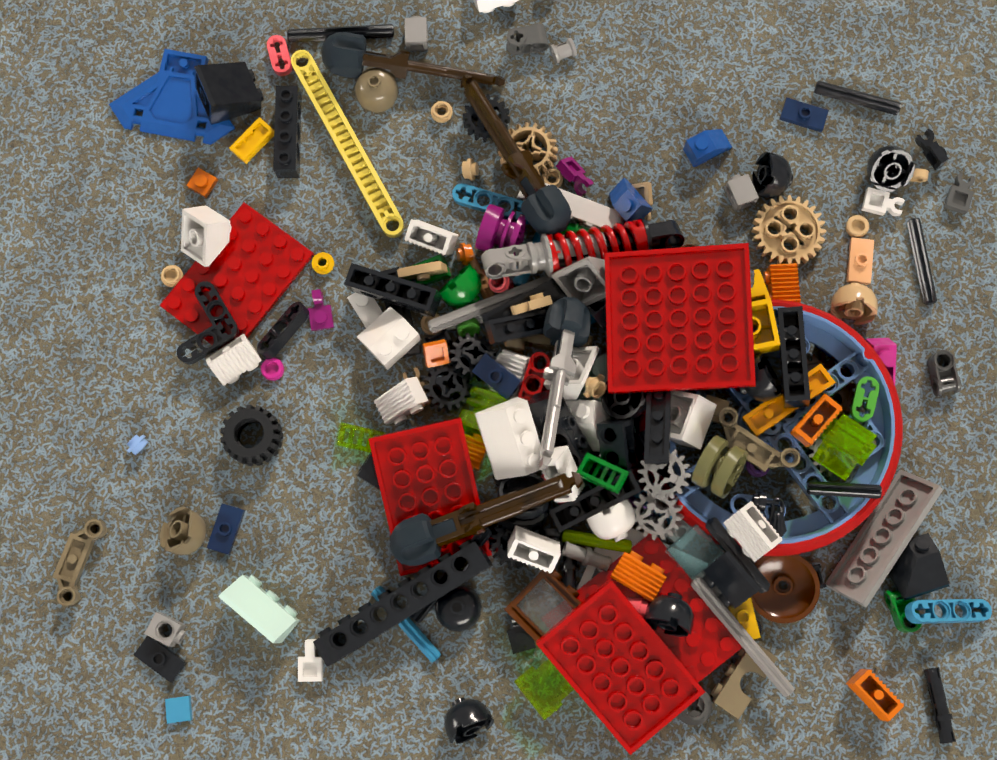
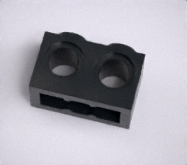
[596,419,639,471]

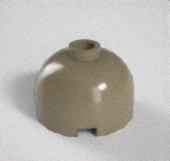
[355,68,399,113]
[160,507,206,556]

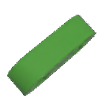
[850,376,879,422]

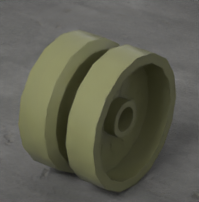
[691,435,748,499]

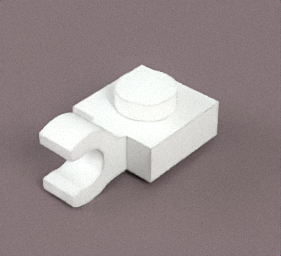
[298,639,323,682]

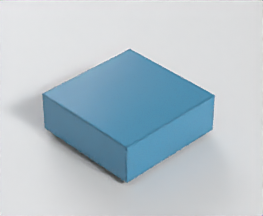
[165,696,193,724]

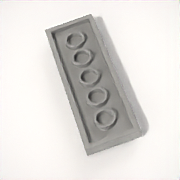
[826,469,943,607]

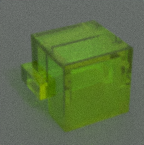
[812,414,877,481]
[514,658,574,720]

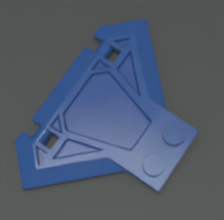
[109,49,235,145]

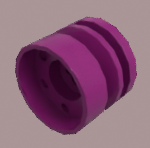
[475,204,527,256]

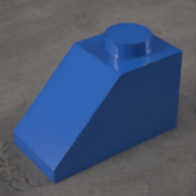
[683,129,733,167]
[609,178,653,222]

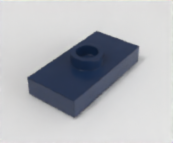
[779,97,829,132]
[472,353,523,400]
[207,503,245,555]

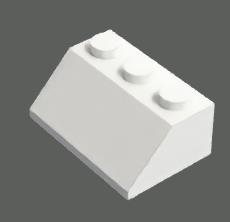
[475,397,541,480]

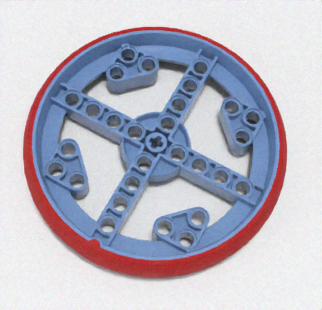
[639,300,903,557]

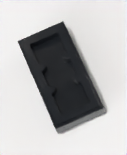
[134,636,187,683]

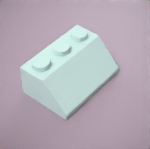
[218,575,300,643]

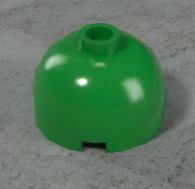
[439,264,482,308]

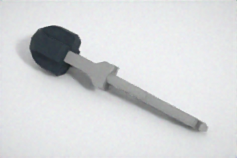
[538,297,591,470]

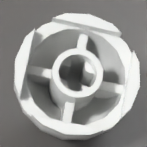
[586,499,635,542]

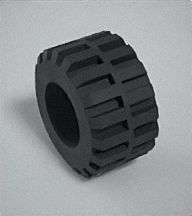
[220,405,283,466]

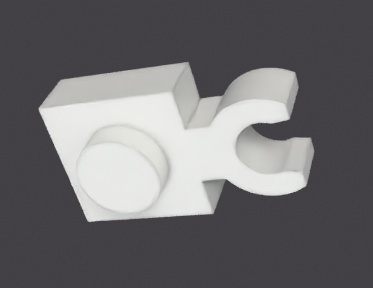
[861,187,905,216]

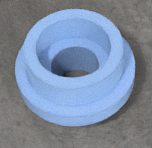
[127,434,148,455]

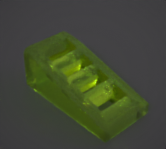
[334,422,386,453]

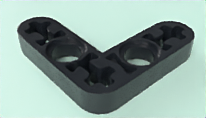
[177,281,239,365]

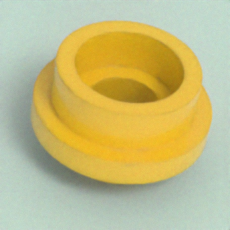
[312,252,334,275]

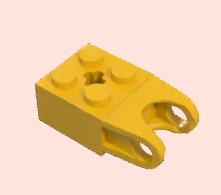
[751,269,780,355]

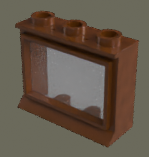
[504,569,582,641]

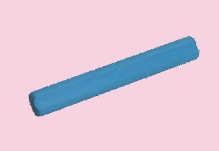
[371,586,441,663]

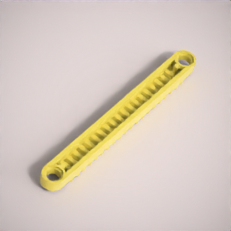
[291,50,404,238]

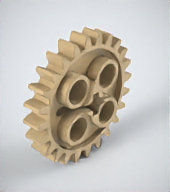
[751,195,826,267]

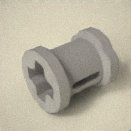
[550,38,577,64]

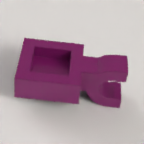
[556,156,594,196]
[308,289,335,331]

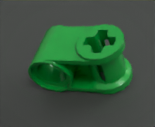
[884,590,922,633]

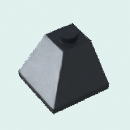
[889,533,949,601]

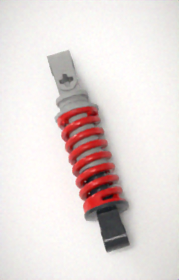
[481,218,685,279]

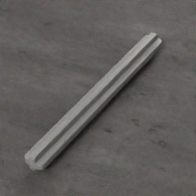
[427,275,552,333]
[691,577,795,697]

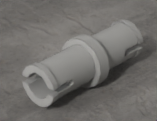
[561,541,611,571]

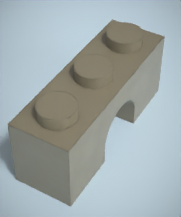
[711,645,778,719]

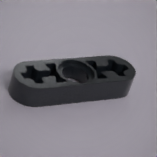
[257,302,309,359]

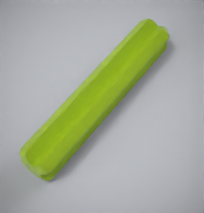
[562,529,632,553]

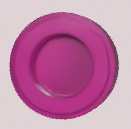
[261,358,284,381]

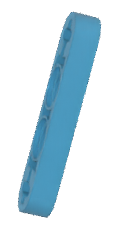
[452,183,529,224]
[905,599,992,624]

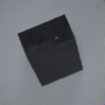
[194,62,264,125]

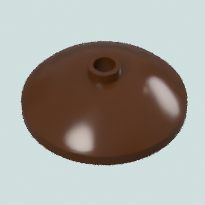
[751,554,820,623]

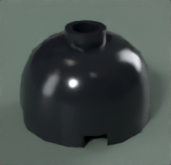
[866,145,915,192]
[752,152,793,198]
[739,352,783,402]
[601,381,647,419]
[435,585,482,632]
[644,593,694,637]
[444,697,494,744]

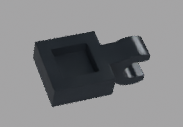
[915,129,949,170]
[507,616,536,654]

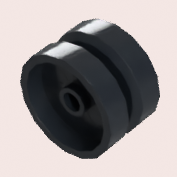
[498,473,550,532]

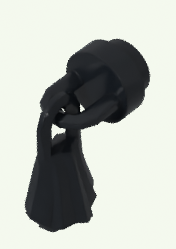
[752,492,787,537]

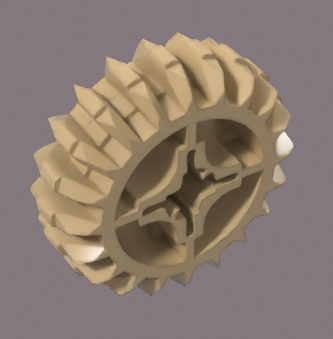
[498,122,558,177]

